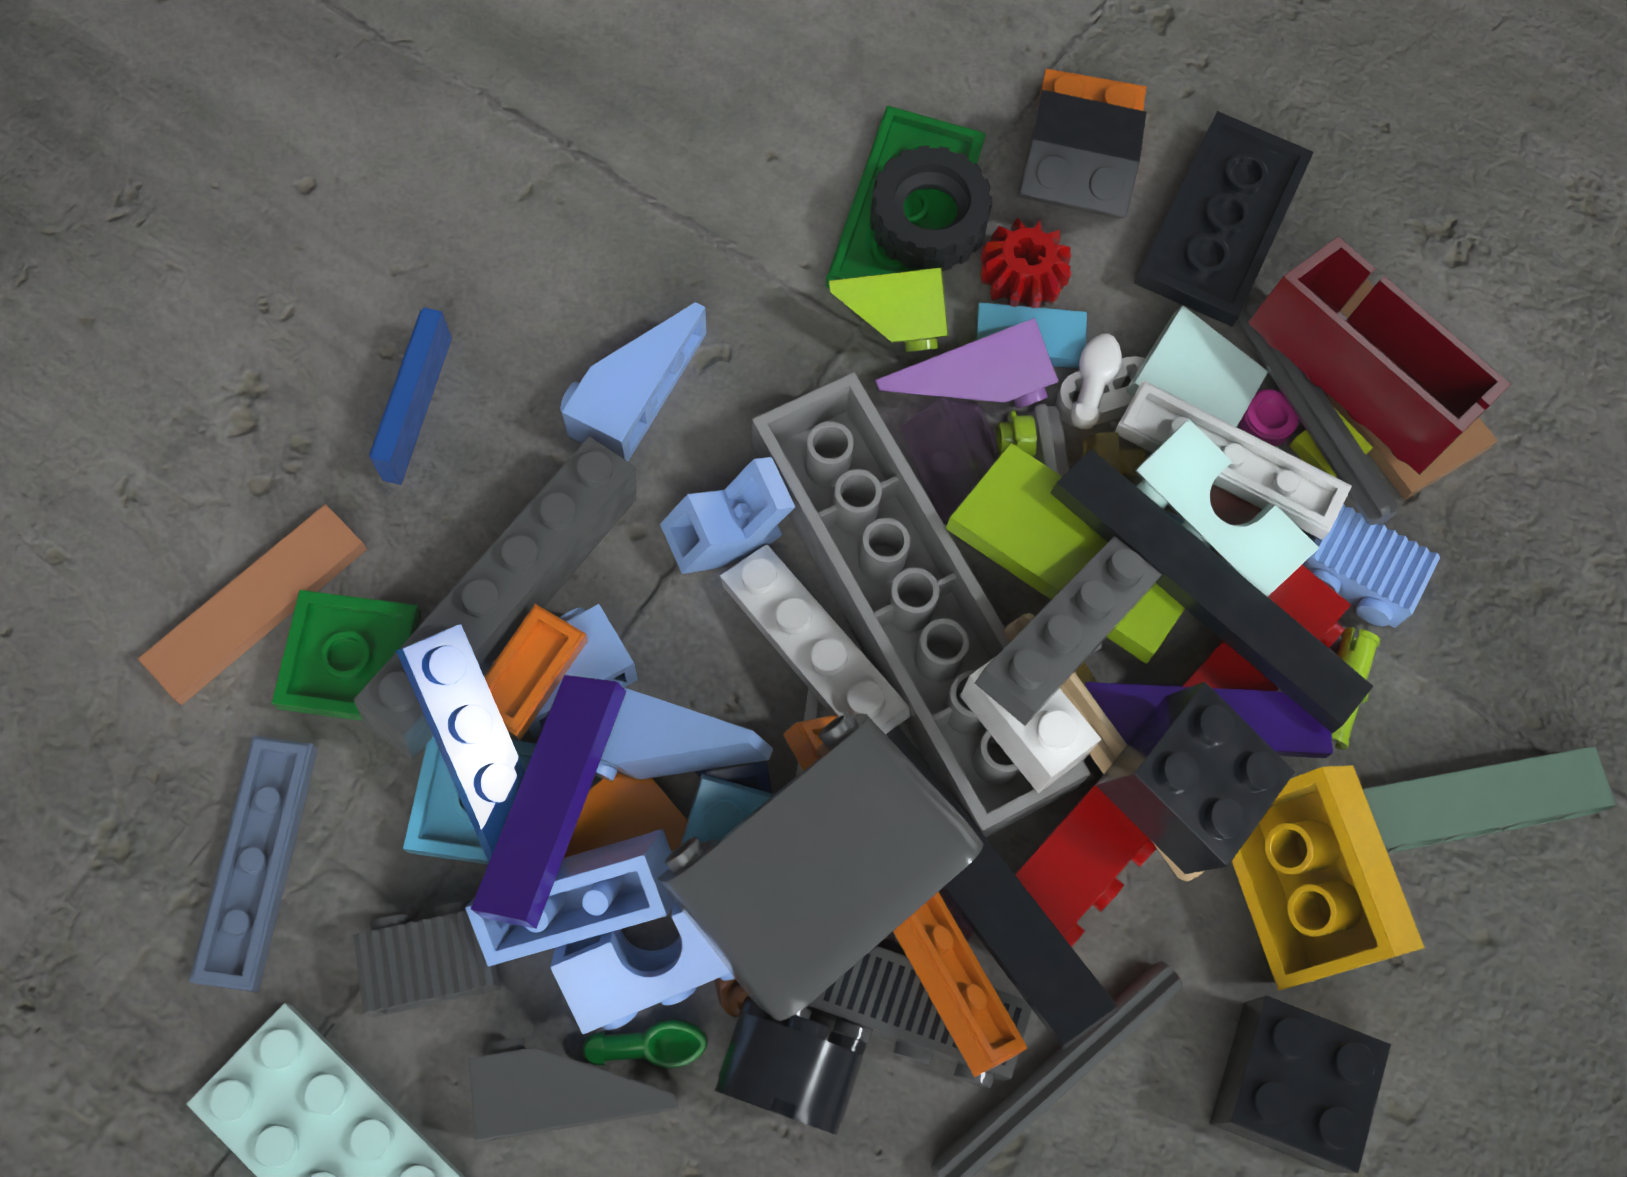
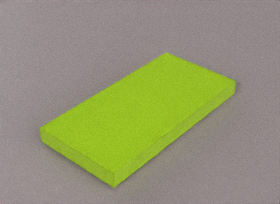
[945,443,1185,664]

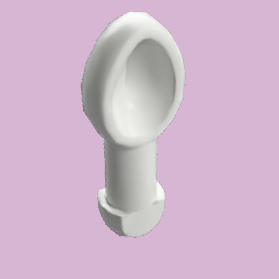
[1071,333,1122,430]

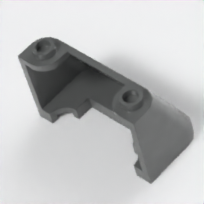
[657,712,983,1021]

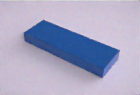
[369,307,452,485]

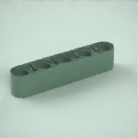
[1363,747,1617,853]

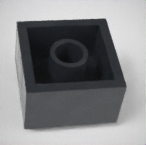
[1096,682,1295,874]
[1209,995,1391,1173]

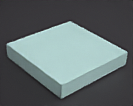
[1125,305,1268,427]

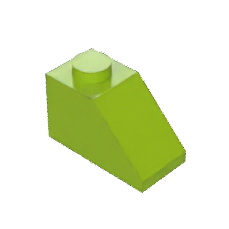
[829,268,949,352]

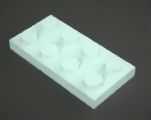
[187,1003,465,1177]

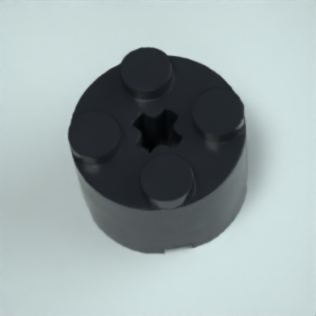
[715,1000,867,1135]

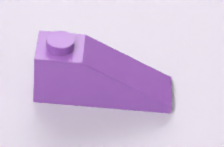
[874,318,1058,409]

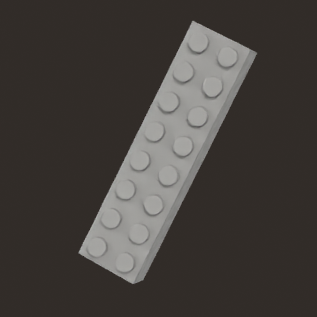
[752,372,1091,837]

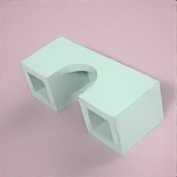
[1134,419,1319,597]

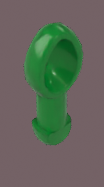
[581,1019,708,1068]

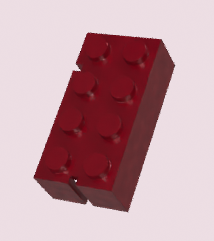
[1248,236,1512,475]

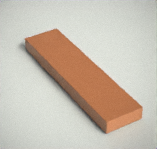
[137,504,367,706]

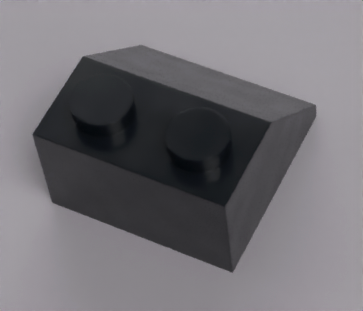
[1017,90,1147,219]

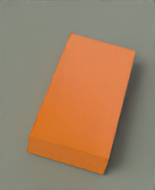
[484,604,588,741]

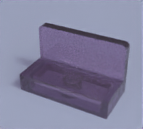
[901,398,1000,525]

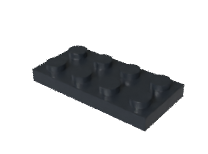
[1134,111,1314,327]

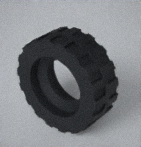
[870,145,992,271]

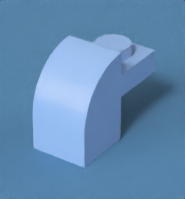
[660,457,795,574]

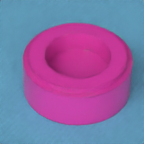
[1239,389,1299,447]

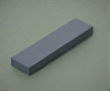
[189,736,318,993]

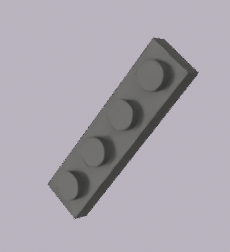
[974,536,1162,726]

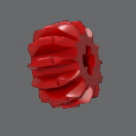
[979,217,1071,308]

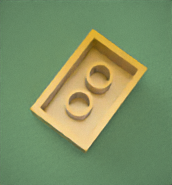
[1232,765,1425,991]

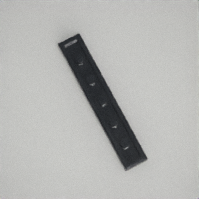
[1050,449,1373,734]
[886,726,1118,1050]

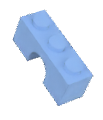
[550,902,735,1034]

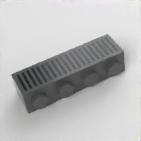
[795,946,1032,1089]

